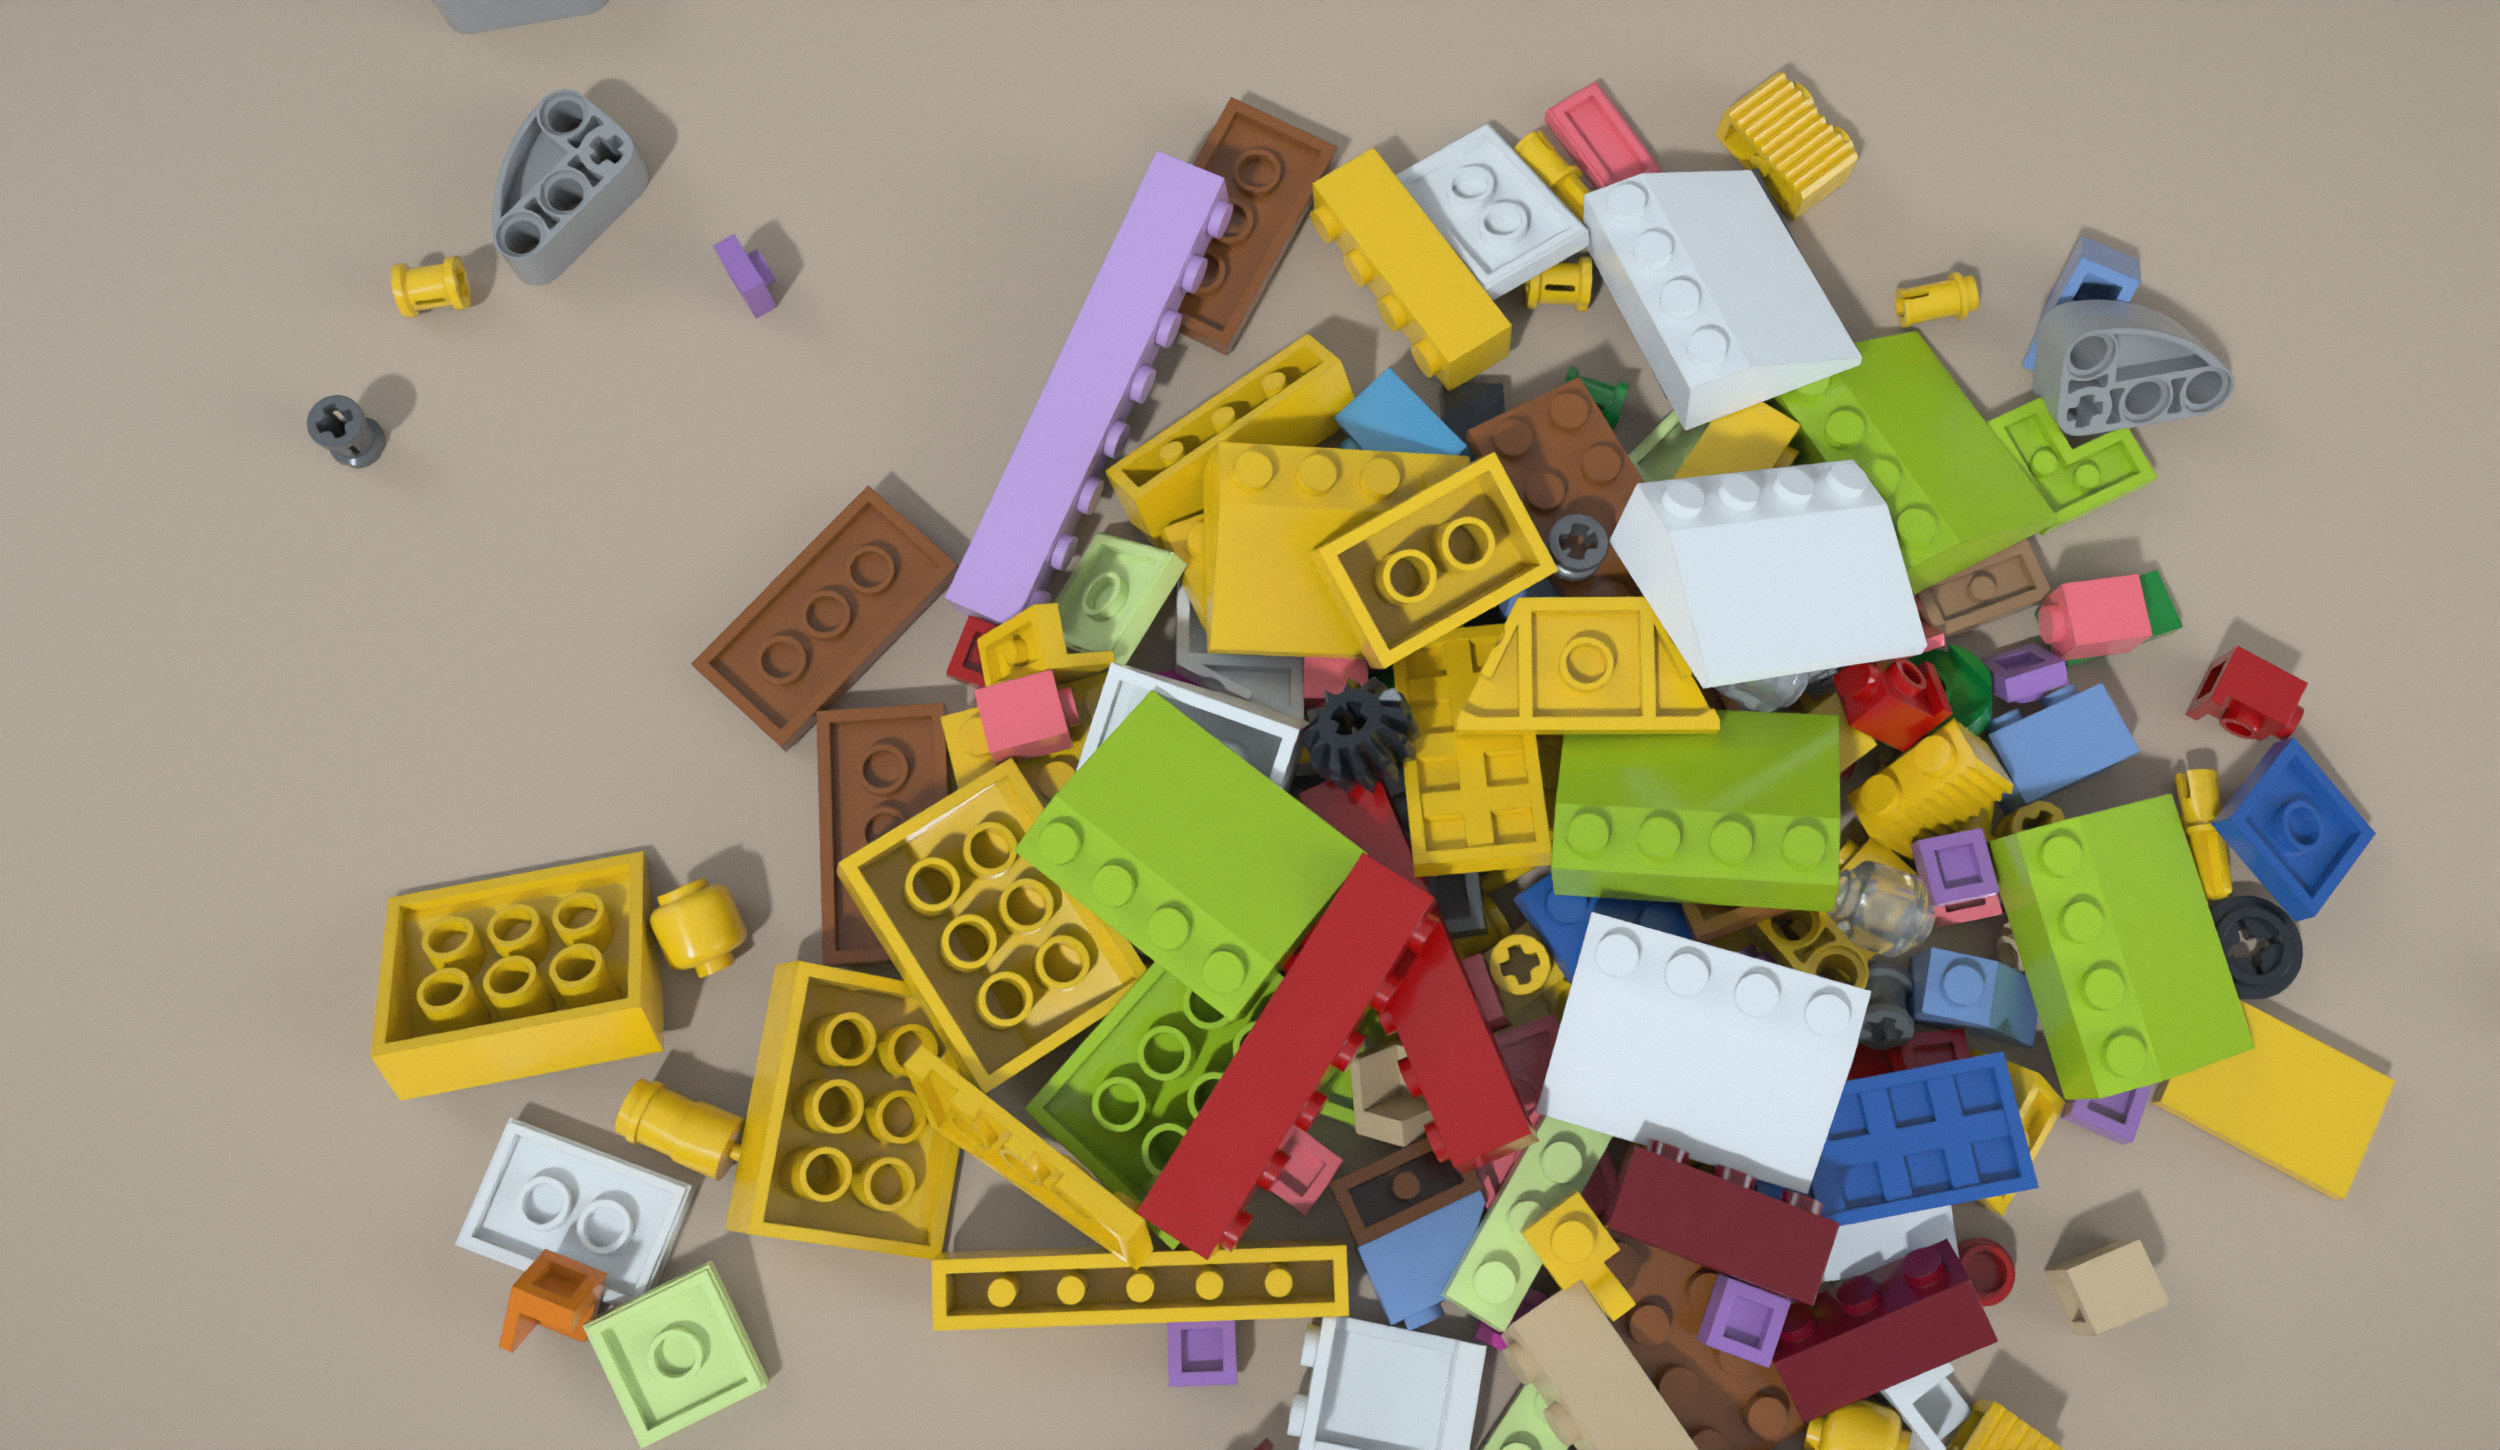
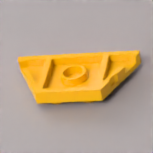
[1456,597,1720,735]

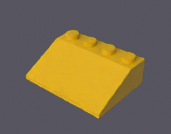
[1203,442,1470,659]
[837,757,1147,1094]
[370,851,664,1101]
[725,961,967,1260]

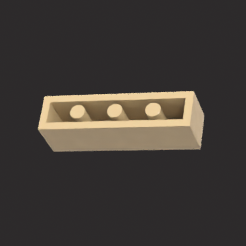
[1500,1280,1698,1450]

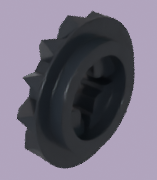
[2210,895,2303,999]

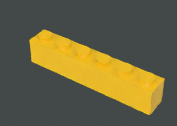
[932,1238,1349,1331]

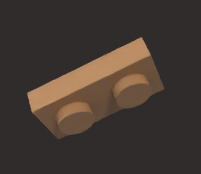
[1916,539,2052,639]

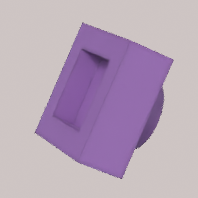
[713,234,777,319]
[1980,643,2068,704]
[1911,828,2000,909]
[2060,1084,2152,1145]
[1696,1273,1791,1368]
[1167,1320,1237,1387]

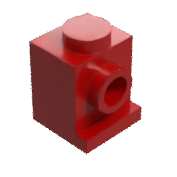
[2185,646,2308,741]
[1833,657,1953,752]

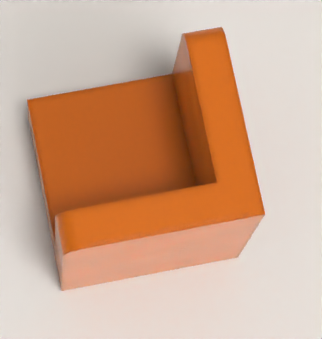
[499,1249,607,1353]

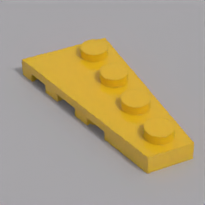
[903,1044,1154,1270]

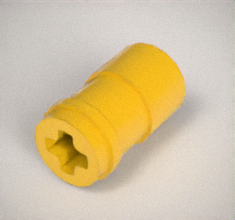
[615,1078,746,1181]

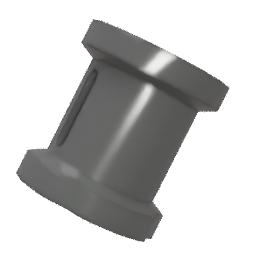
[306,395,386,469]
[1851,961,1914,1050]

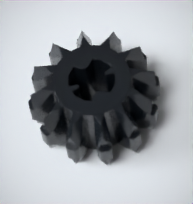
[1301,676,1421,794]

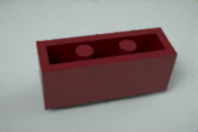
[1602,1139,1840,1306]
[1772,1239,1998,1423]

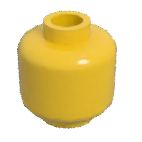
[650,876,748,978]
[1804,1399,1912,1450]

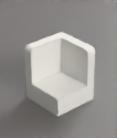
[1873,1363,1971,1450]

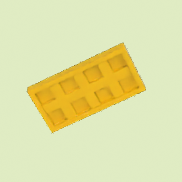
[1393,624,1552,878]

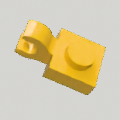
[1519,1190,1636,1322]

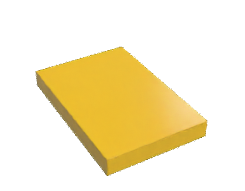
[2152,999,2396,1200]

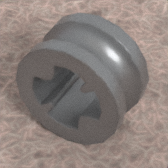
[1545,514,1608,581]

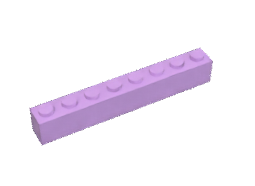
[945,151,1233,626]

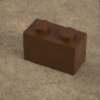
[1328,1137,1483,1248]

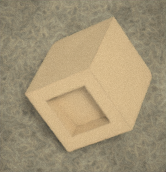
[1350,1039,1434,1147]
[2044,1239,2169,1336]

